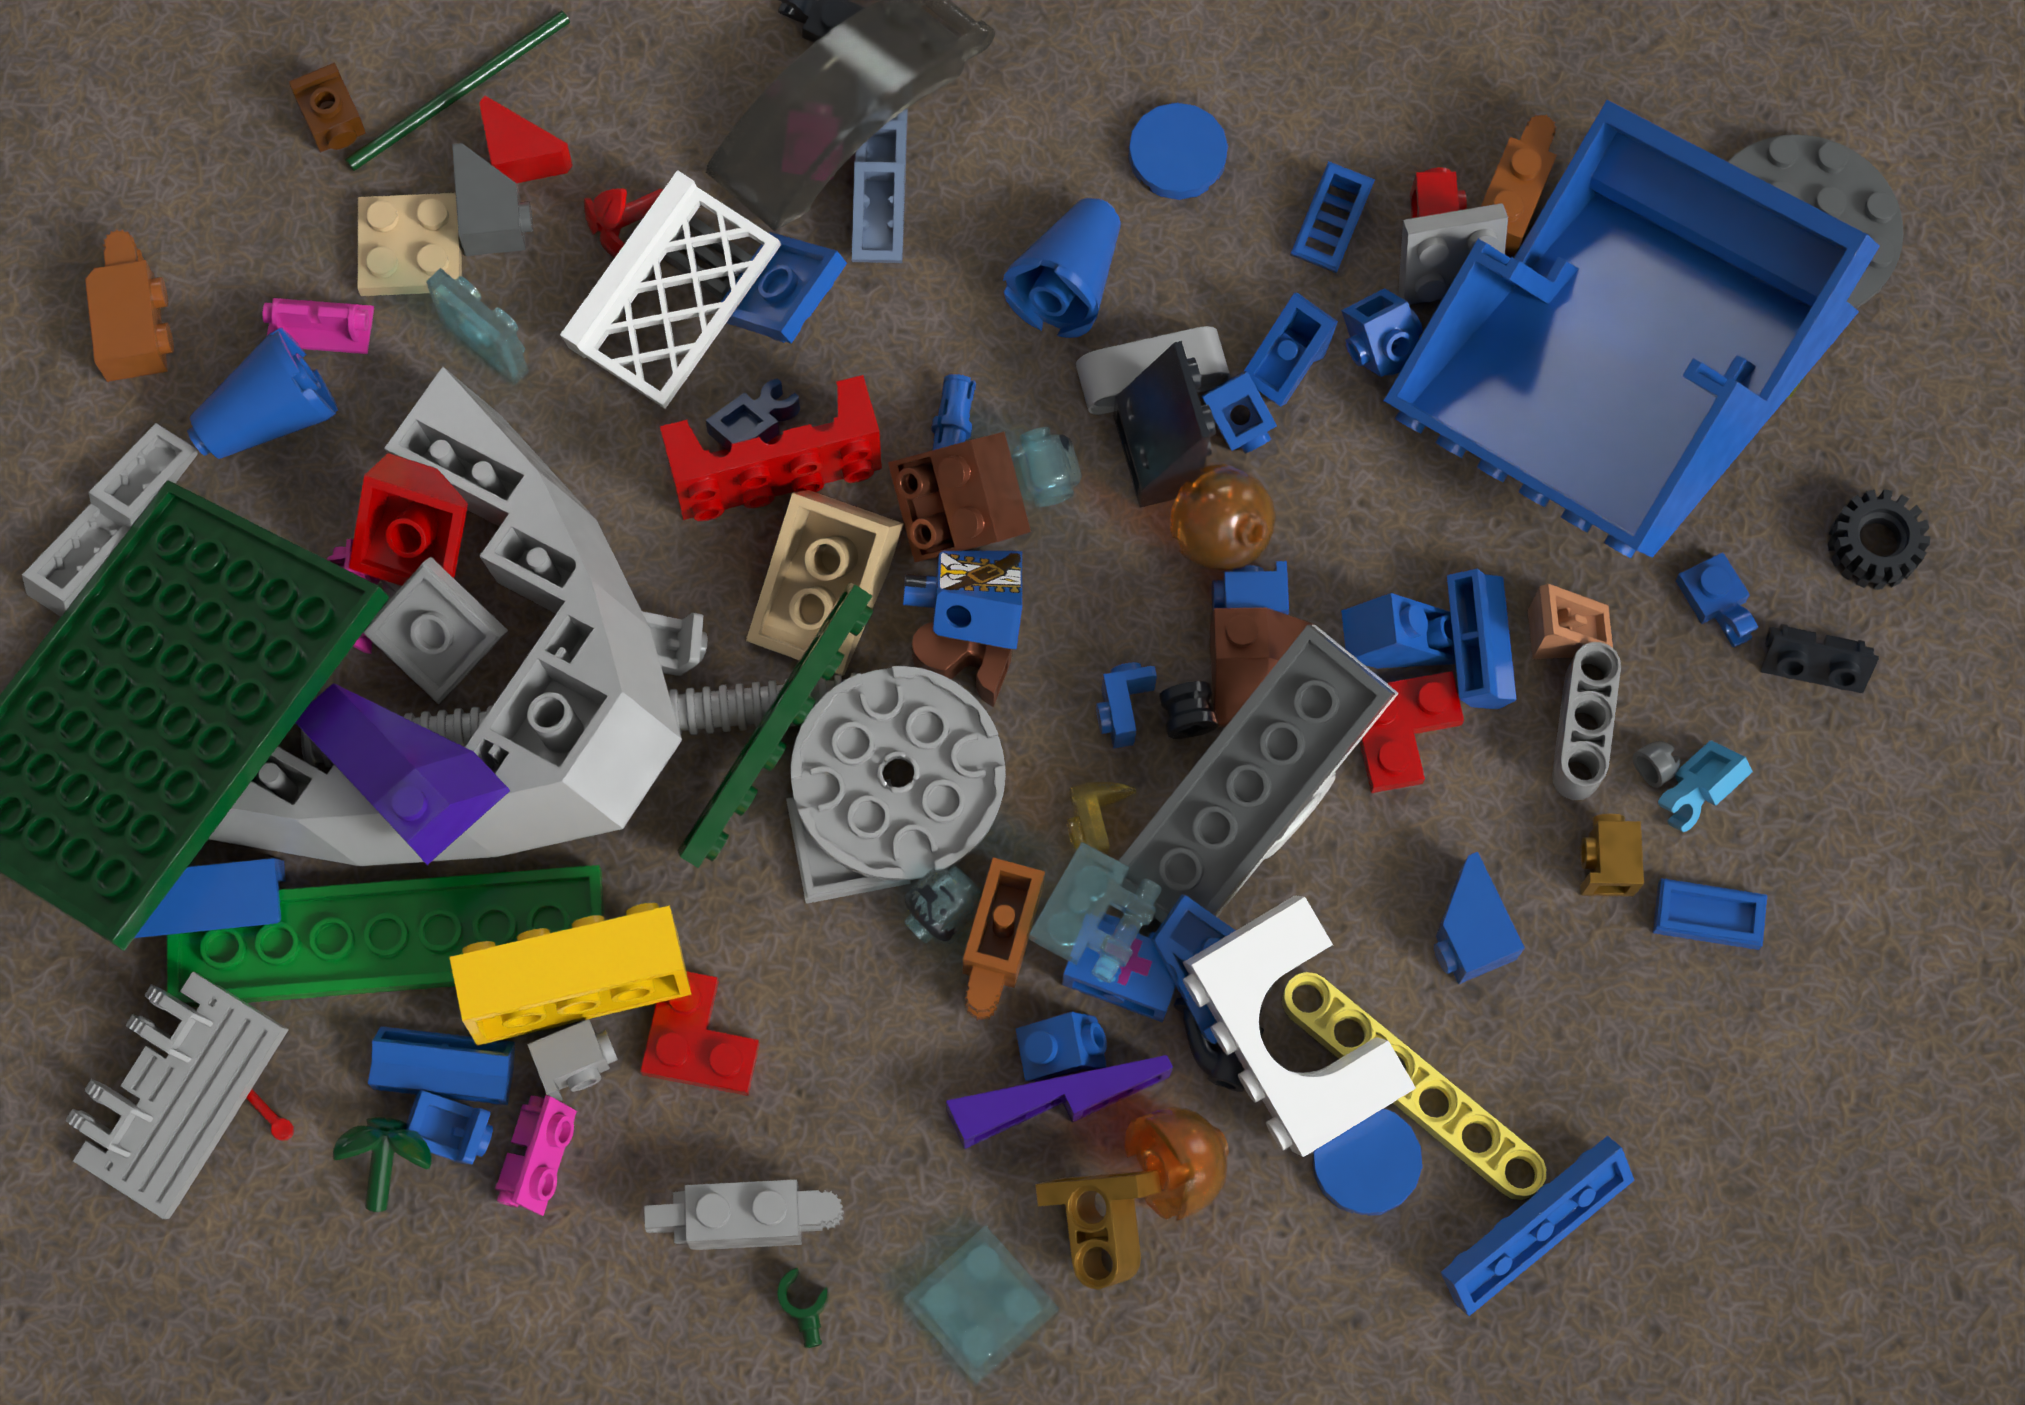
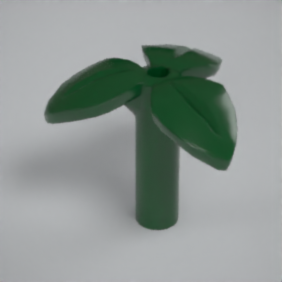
[333,1117,432,1212]

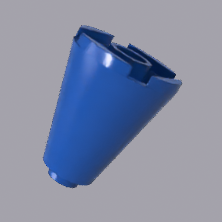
[1003,198,1121,338]
[187,328,338,459]

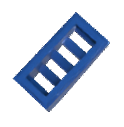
[1290,161,1375,273]

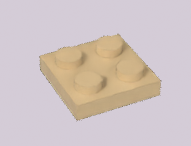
[358,193,462,296]

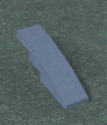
[852,77,908,263]

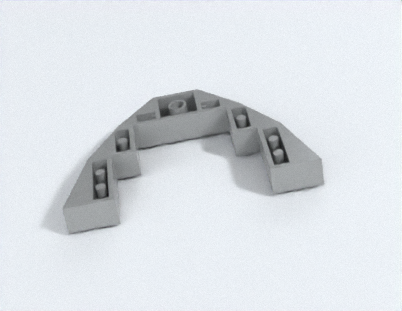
[209,367,682,866]

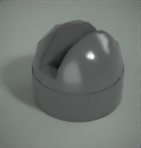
[1633,741,1680,788]

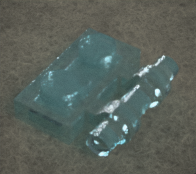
[1029,842,1162,983]

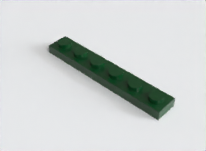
[677,582,873,868]

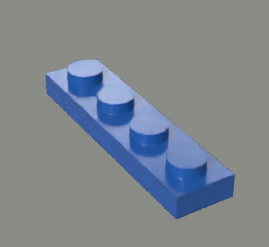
[1441,1136,1634,1316]

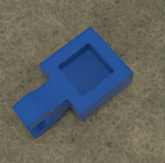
[1675,552,1758,648]

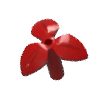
[584,188,663,258]

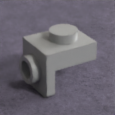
[642,611,708,676]

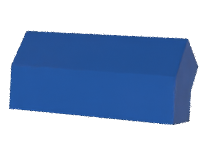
[1447,568,1517,709]
[368,1026,515,1105]

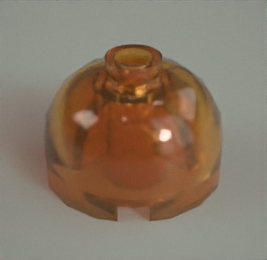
[1170,464,1276,571]
[1125,1106,1229,1221]

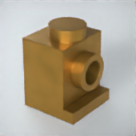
[1580,814,1644,896]

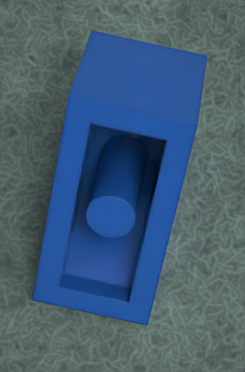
[1434,852,1525,984]

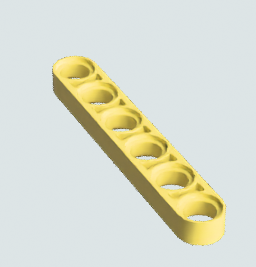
[1282,972,1547,1200]

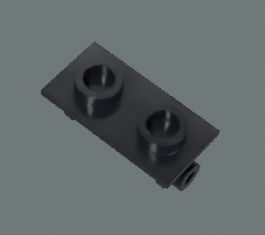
[1760,624,1879,694]

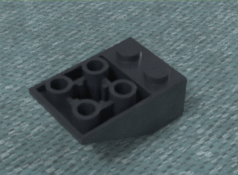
[1113,341,1216,508]

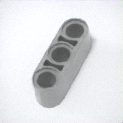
[1076,326,1231,415]
[1552,642,1621,800]

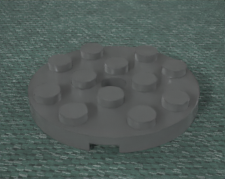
[1727,135,1904,309]

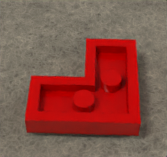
[1360,671,1464,793]
[640,971,760,1096]

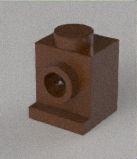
[289,62,366,153]

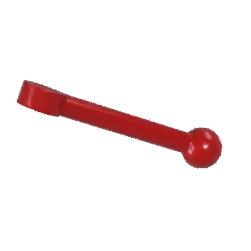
[246,1089,294,1141]

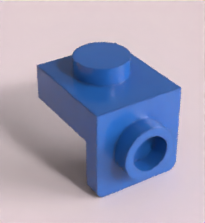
[1096,662,1157,749]
[1016,1012,1107,1082]
[404,1090,493,1165]

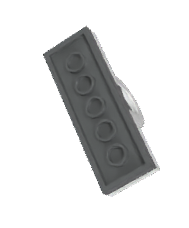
[1107,625,1399,923]

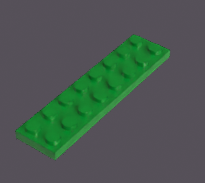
[167,865,604,1007]

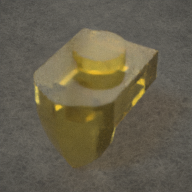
[1067,781,1136,863]

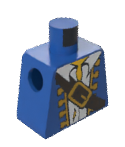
[903,551,1022,649]

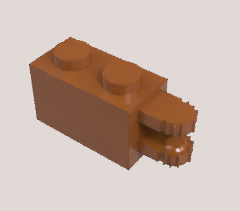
[1481,114,1557,258]
[963,857,1045,1021]

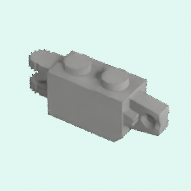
[644,1179,844,1250]

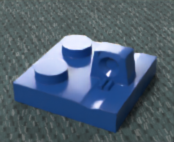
[721,232,847,344]

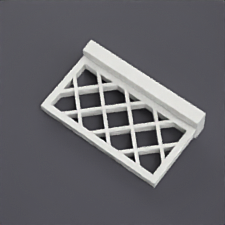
[560,170,781,409]

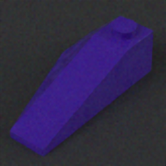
[296,683,510,865]

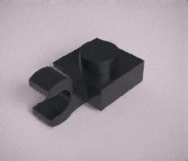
[778,0,868,56]

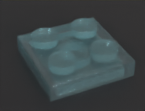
[426,268,529,386]
[902,1225,1059,1385]

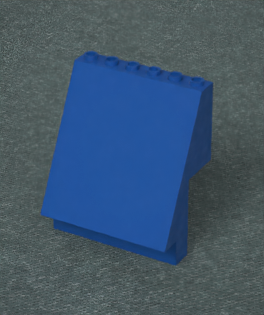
[1384,100,1880,558]

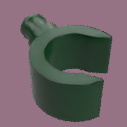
[778,1268,829,1348]

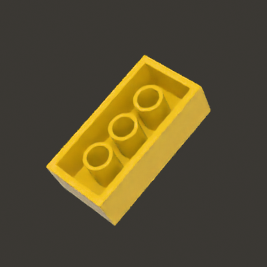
[450,903,692,1045]

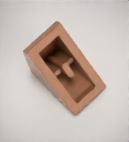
[1528,584,1613,659]

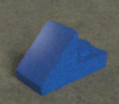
[1244,292,1338,407]

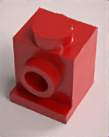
[1410,167,1467,218]

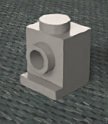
[527,1019,618,1101]

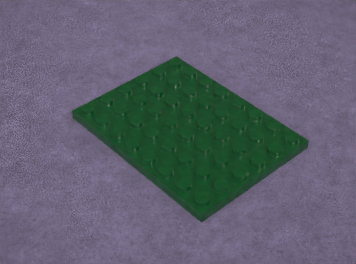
[0,480,389,951]

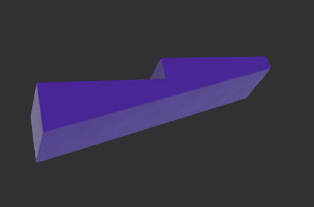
[946,1055,1173,1149]

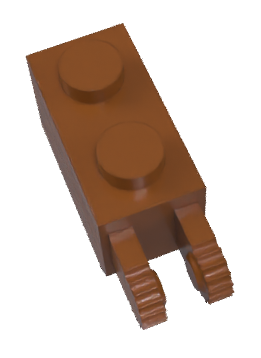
[85,229,174,382]

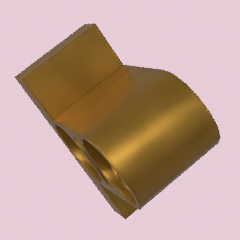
[1035,1170,1161,1290]

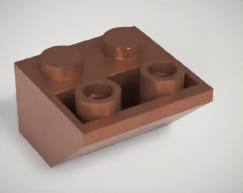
[888,431,1031,563]

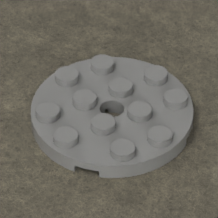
[791,666,1006,881]

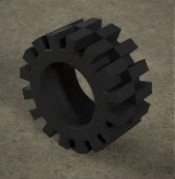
[1827,489,1931,590]

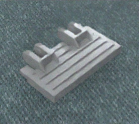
[66,972,289,1219]

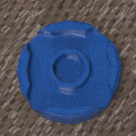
[1128,103,1228,200]
[1312,1108,1422,1216]

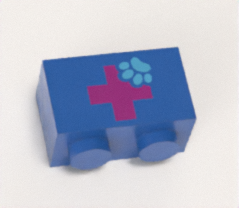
[1062,914,1176,1023]

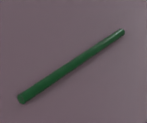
[345,10,570,171]

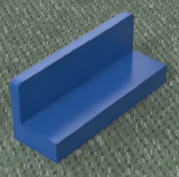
[134,858,286,938]

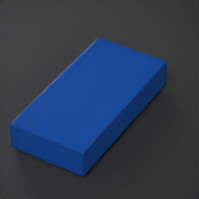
[1653,878,1767,950]

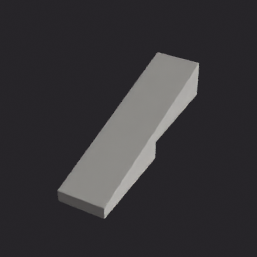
[22,423,198,616]

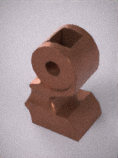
[912,622,1012,708]

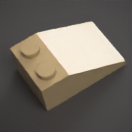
[746,490,904,675]

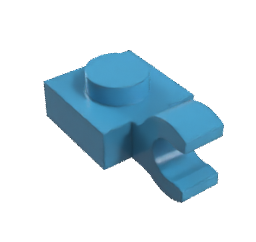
[1658,740,1753,832]

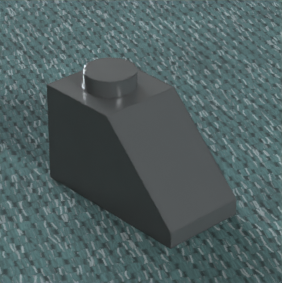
[452,143,533,256]

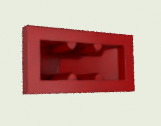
[479,95,573,183]

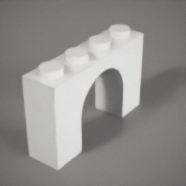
[1183,896,1416,1157]

